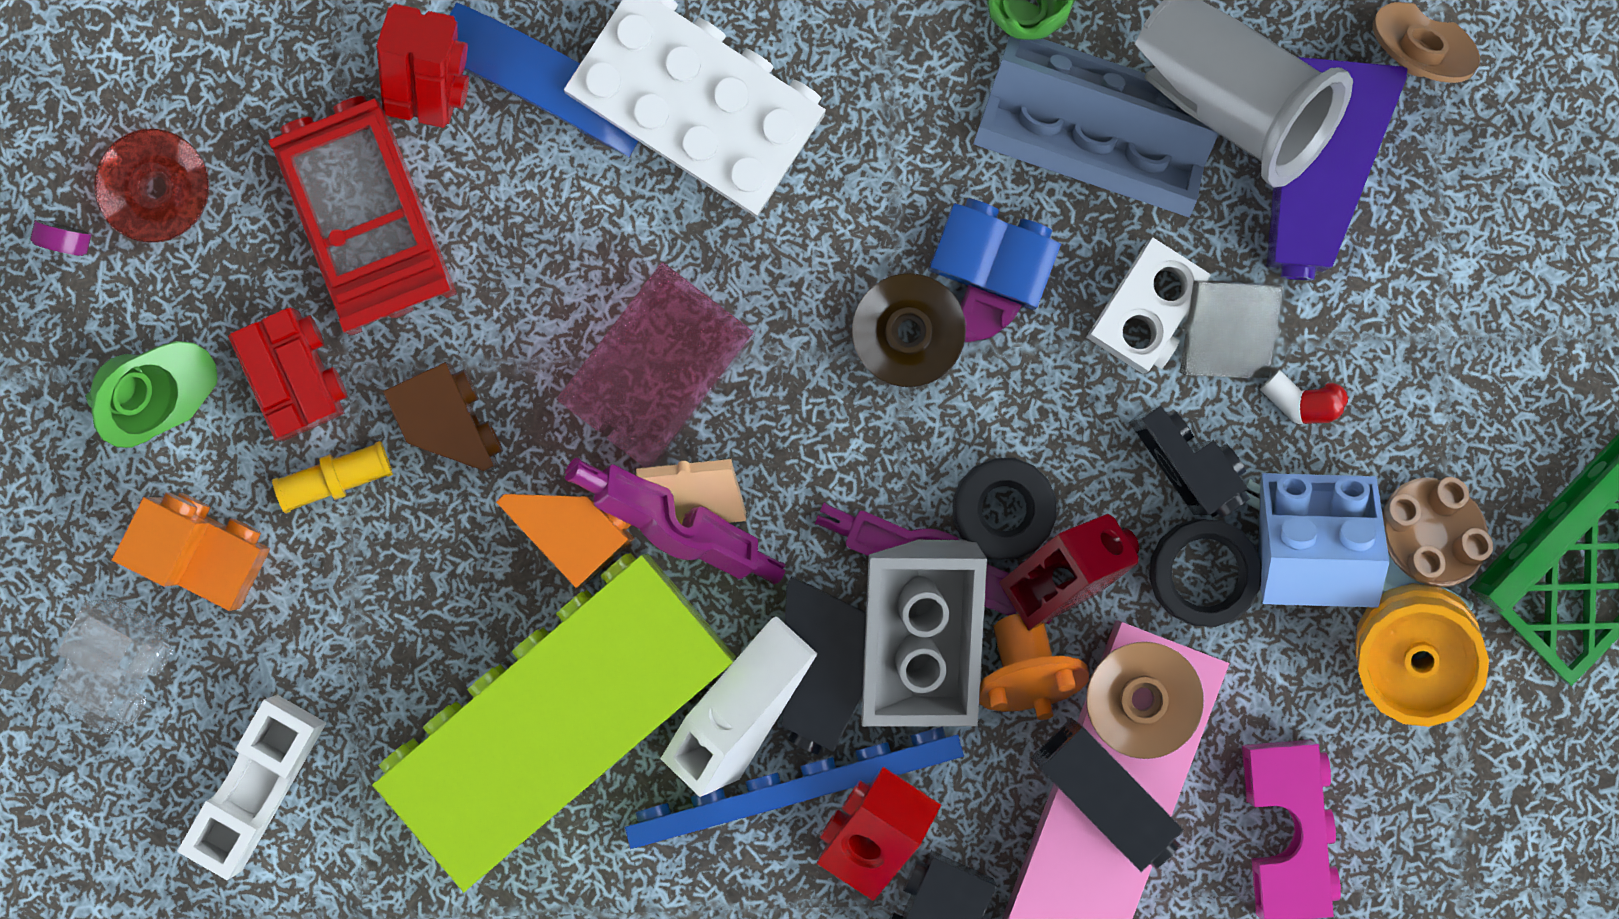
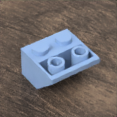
[1258,473,1389,608]

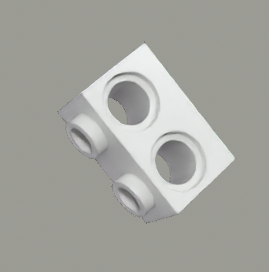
[1086,238,1211,374]

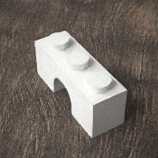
[177,695,326,880]

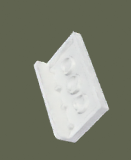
[564,0,826,218]

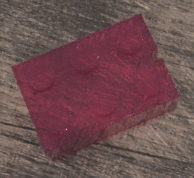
[556,262,756,468]

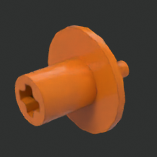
[979,613,1089,720]

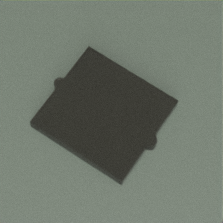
[1179,280,1284,378]

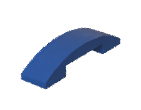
[450,2,638,158]

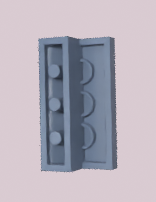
[973,36,1218,218]

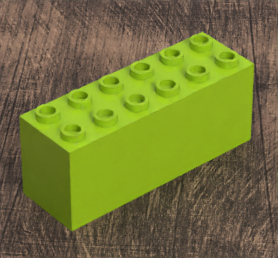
[372,552,736,893]

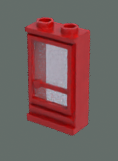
[268,96,457,336]

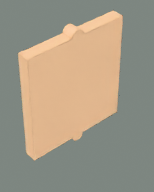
[636,459,746,525]

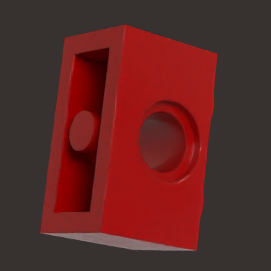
[816,767,941,901]

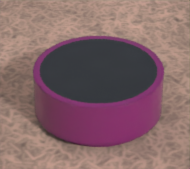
[30,220,92,256]

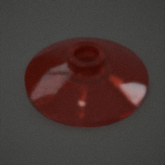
[94,129,209,243]

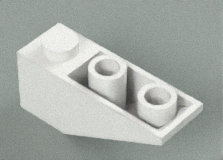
[661,616,817,797]

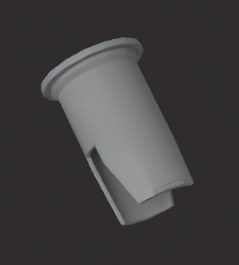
[1135,0,1353,188]

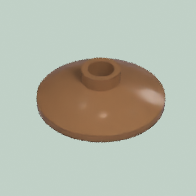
[1373,2,1480,83]
[1086,642,1204,759]

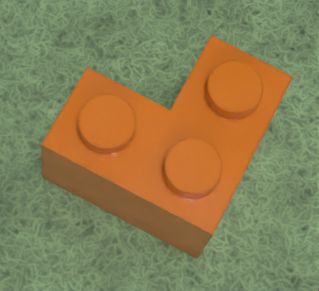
[112,492,271,611]

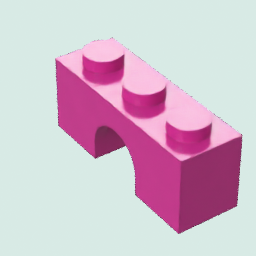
[1242,740,1341,919]

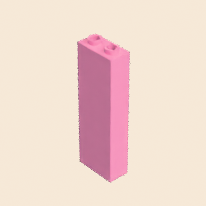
[1002,620,1230,919]

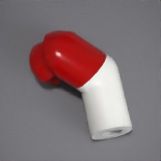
[1259,370,1348,424]

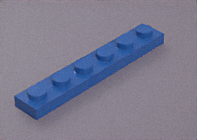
[625,727,964,849]

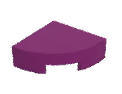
[960,285,1021,343]

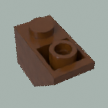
[383,362,503,472]

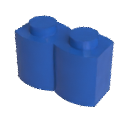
[928,198,1061,310]

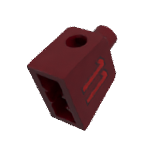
[999,513,1139,631]

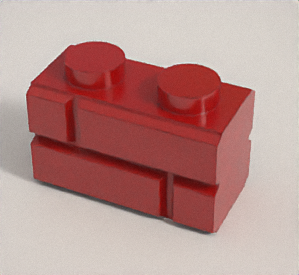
[376,3,469,128]
[228,307,348,441]

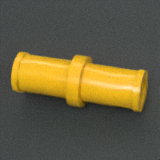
[272,441,393,514]

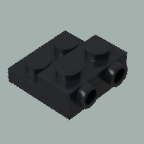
[1129,405,1250,518]

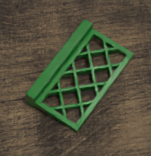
[1468,433,1619,686]

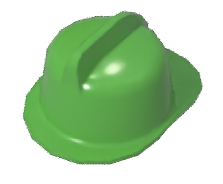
[85,341,218,448]

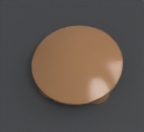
[1382,477,1493,587]

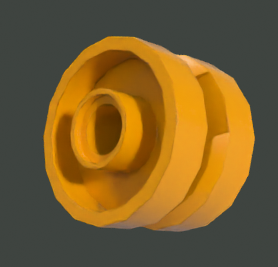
[1355,583,1489,727]

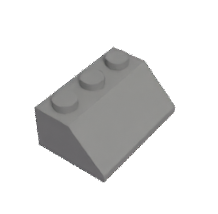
[861,540,987,726]

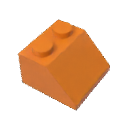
[496,494,635,588]

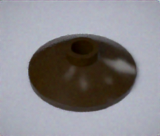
[852,273,966,387]

